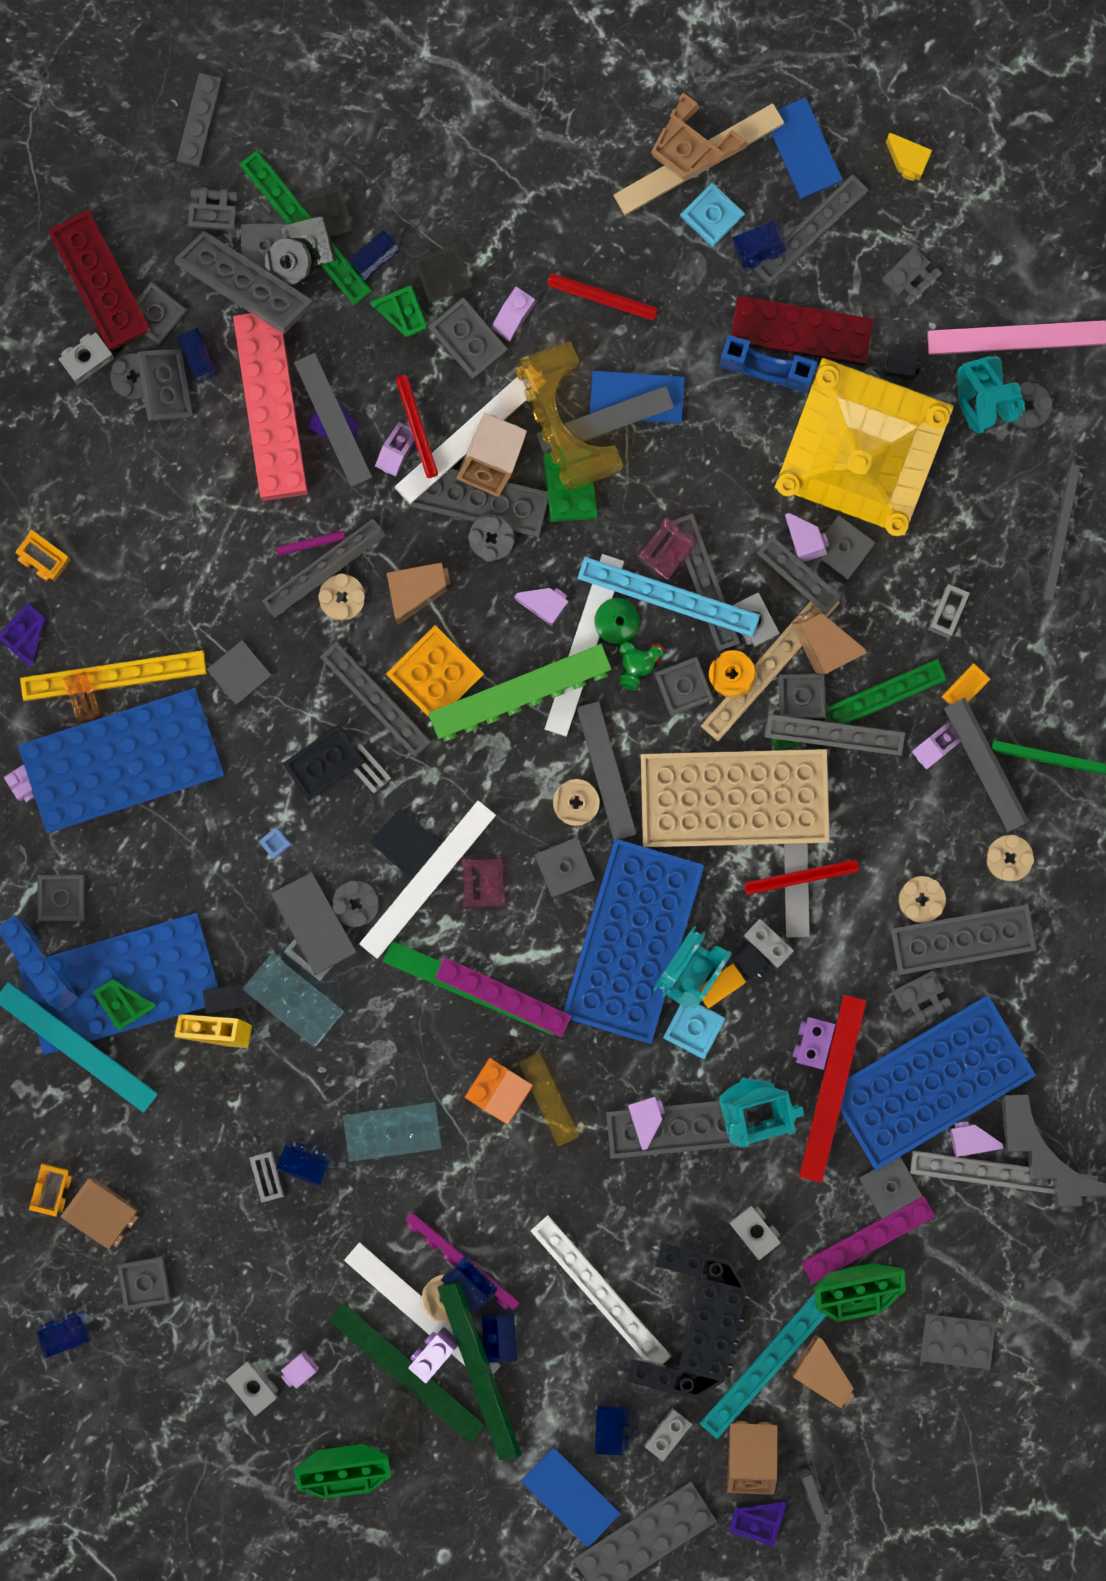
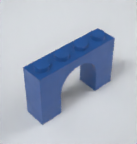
[719,335,817,393]
[0,915,79,1012]

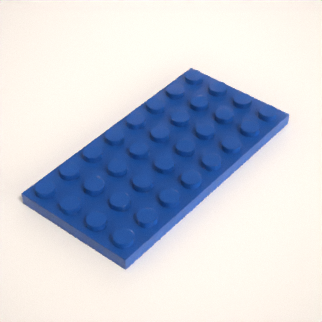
[17,688,224,834]
[563,839,704,1044]
[18,913,219,1055]
[840,995,1036,1171]

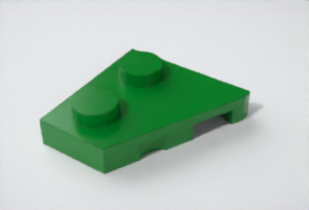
[370,285,428,338]
[93,979,157,1032]

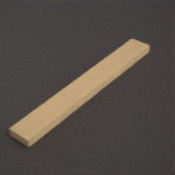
[613,103,784,216]
[701,601,840,741]

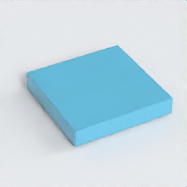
[680,182,745,247]
[663,1004,726,1059]

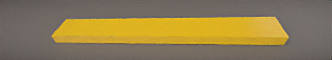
[20,650,207,701]

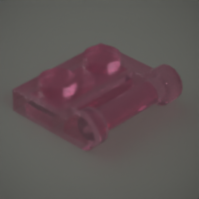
[637,517,697,580]
[461,859,504,907]

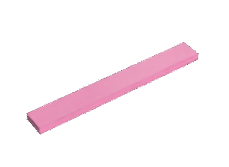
[927,321,1106,355]

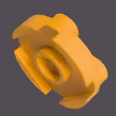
[709,650,756,697]

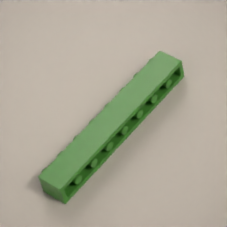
[428,644,611,742]

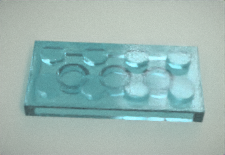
[242,953,344,1048]
[343,1102,442,1162]

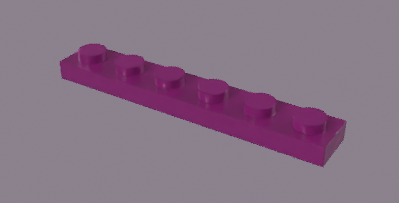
[435,957,572,1037]
[801,1196,935,1284]
[405,1212,519,1310]

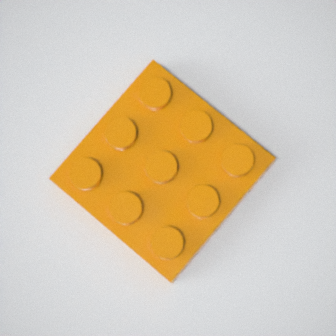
[386,625,484,717]

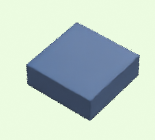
[258,827,291,860]

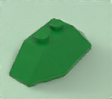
[814,1263,906,1322]
[294,1444,391,1499]

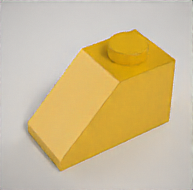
[886,133,932,181]

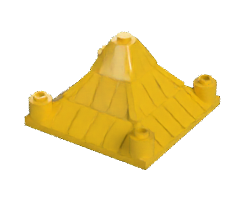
[775,358,954,536]

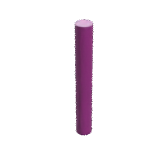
[276,531,345,556]

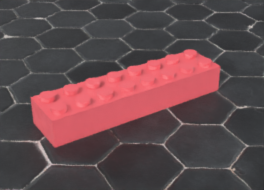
[233,313,308,501]

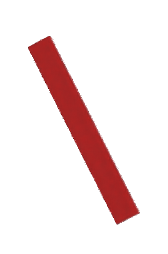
[799,995,866,1183]

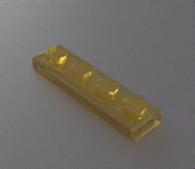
[519,1052,579,1147]

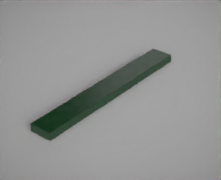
[437,1281,522,1460]
[329,1303,486,1444]

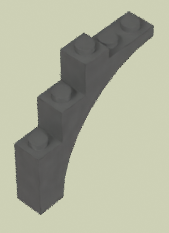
[1002,1095,1106,1213]

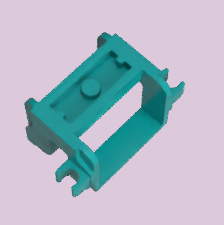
[957,356,1025,434]
[653,926,732,1009]
[719,1077,804,1148]

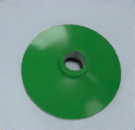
[594,598,639,644]

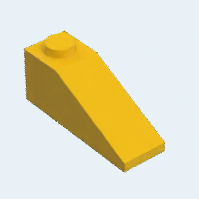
[174,1014,252,1048]

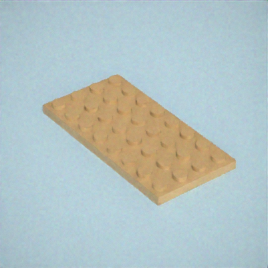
[641,749,829,847]

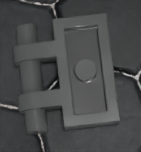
[188,187,238,231]
[881,246,942,306]
[892,970,952,1027]

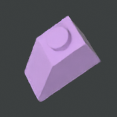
[491,287,535,342]
[375,422,415,476]
[785,513,829,562]
[515,588,568,626]
[912,721,961,770]
[628,1097,665,1150]
[950,1121,1003,1157]
[281,1351,319,1389]

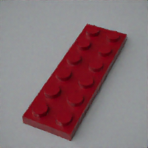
[48,210,151,352]
[731,296,874,365]

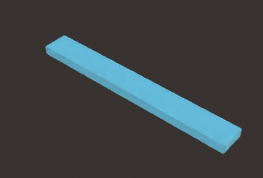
[577,557,761,637]

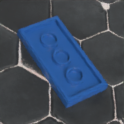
[770,97,843,200]
[590,371,685,424]
[521,1447,621,1548]

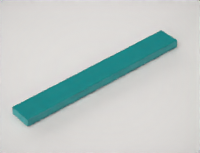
[0,981,158,1113]
[700,1293,827,1439]

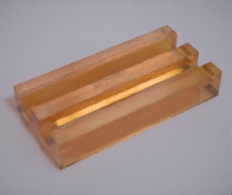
[63,671,101,723]

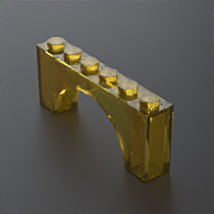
[516,341,623,491]

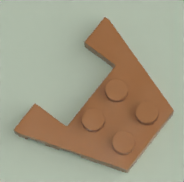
[651,93,748,181]

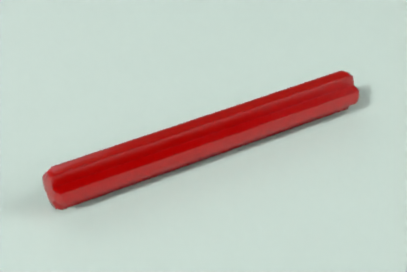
[547,273,658,321]
[396,375,438,479]
[744,860,859,895]

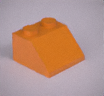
[464,1058,533,1125]

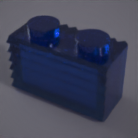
[732,220,787,269]
[349,230,399,281]
[177,328,217,383]
[276,1140,330,1186]
[441,1257,497,1313]
[36,1312,92,1358]
[481,1313,517,1363]
[595,1405,630,1455]

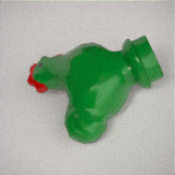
[619,641,664,691]

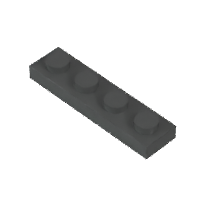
[177,73,222,168]
[756,536,841,615]

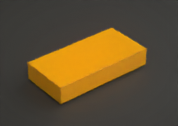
[942,663,990,705]
[698,964,746,1009]

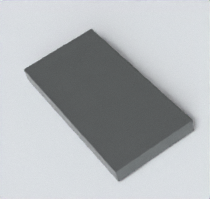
[271,872,356,975]

